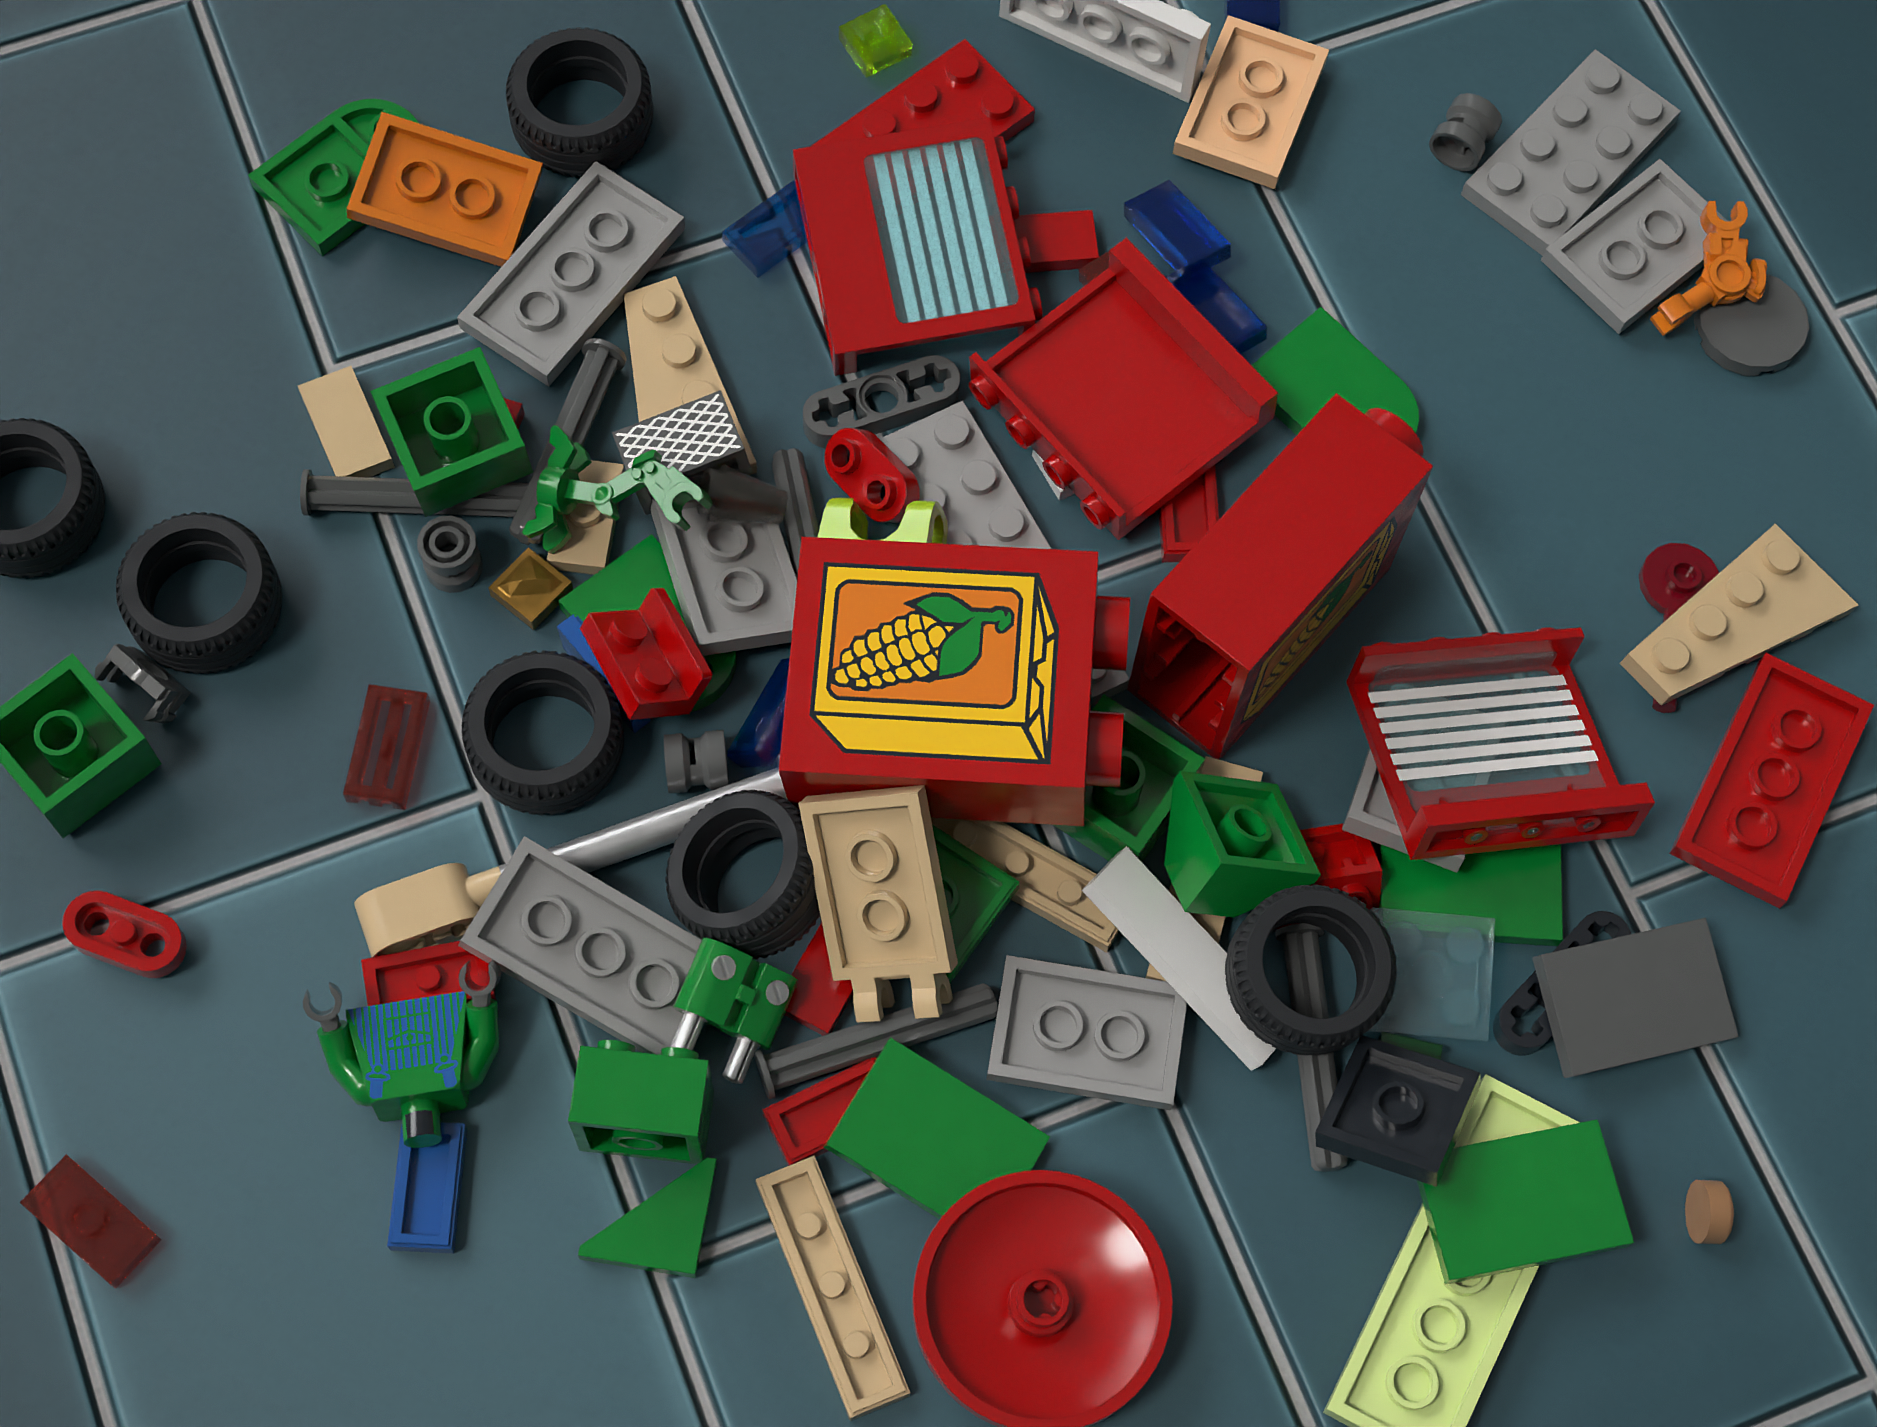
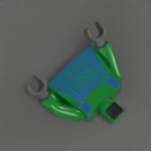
[303,960,501,1148]

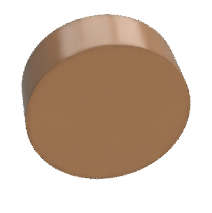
[1685,1180,1734,1244]

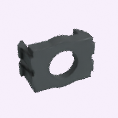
[95,643,191,724]

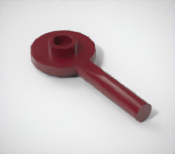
[1639,543,1719,713]

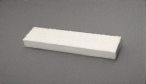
[1082,846,1276,1071]

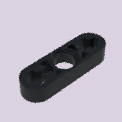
[1493,911,1631,1056]

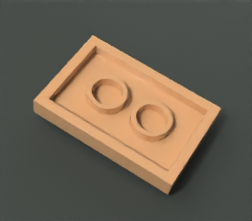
[1172,15,1329,189]

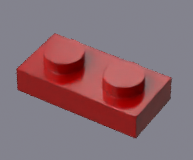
[361,940,497,1006]

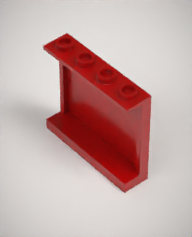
[969,237,1278,540]

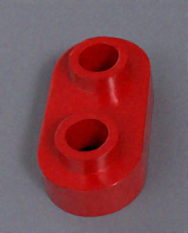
[824,428,920,523]
[62,891,187,978]

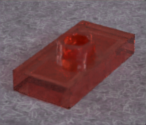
[20,1154,162,1289]

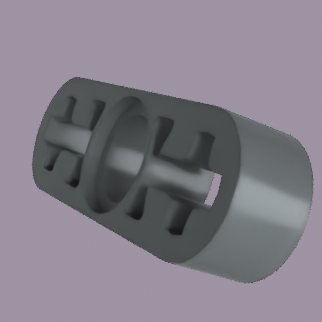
[803,355,960,448]

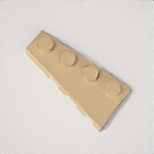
[623,276,757,481]
[1619,524,1858,705]

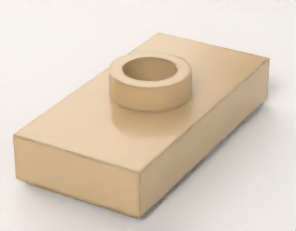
[547,460,625,575]

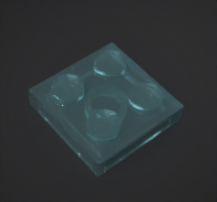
[1367,907,1495,1042]

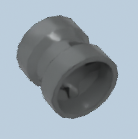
[1429,93,1502,171]
[417,515,483,593]
[664,729,729,793]

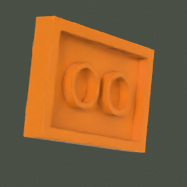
[346,112,543,267]

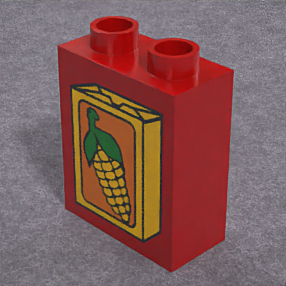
[1127,393,1433,760]
[779,537,1130,826]

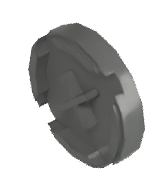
[1694,274,1809,376]

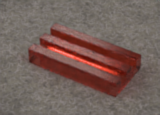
[343,684,430,810]

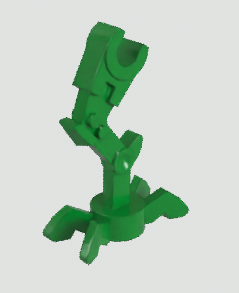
[522,425,713,554]

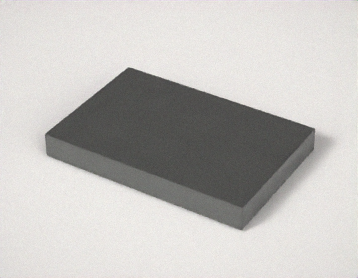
[1532,917,1739,1078]

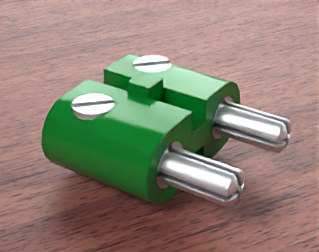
[670,938,798,1084]

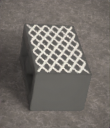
[612,390,753,515]

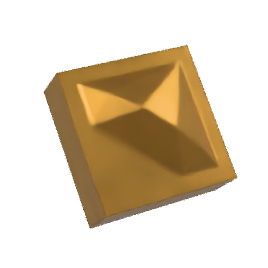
[488,547,573,630]

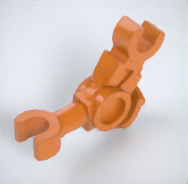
[1650,201,1767,336]

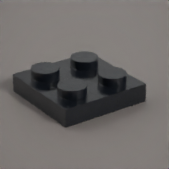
[1315,1035,1481,1187]

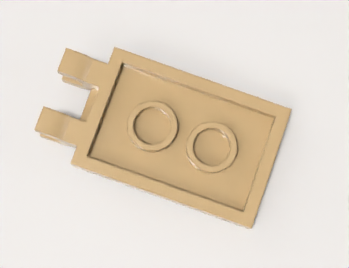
[799,785,958,1023]

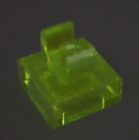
[839,4,912,78]

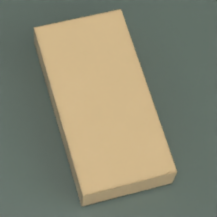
[298,366,394,477]

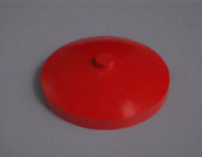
[912,1170,1173,1427]

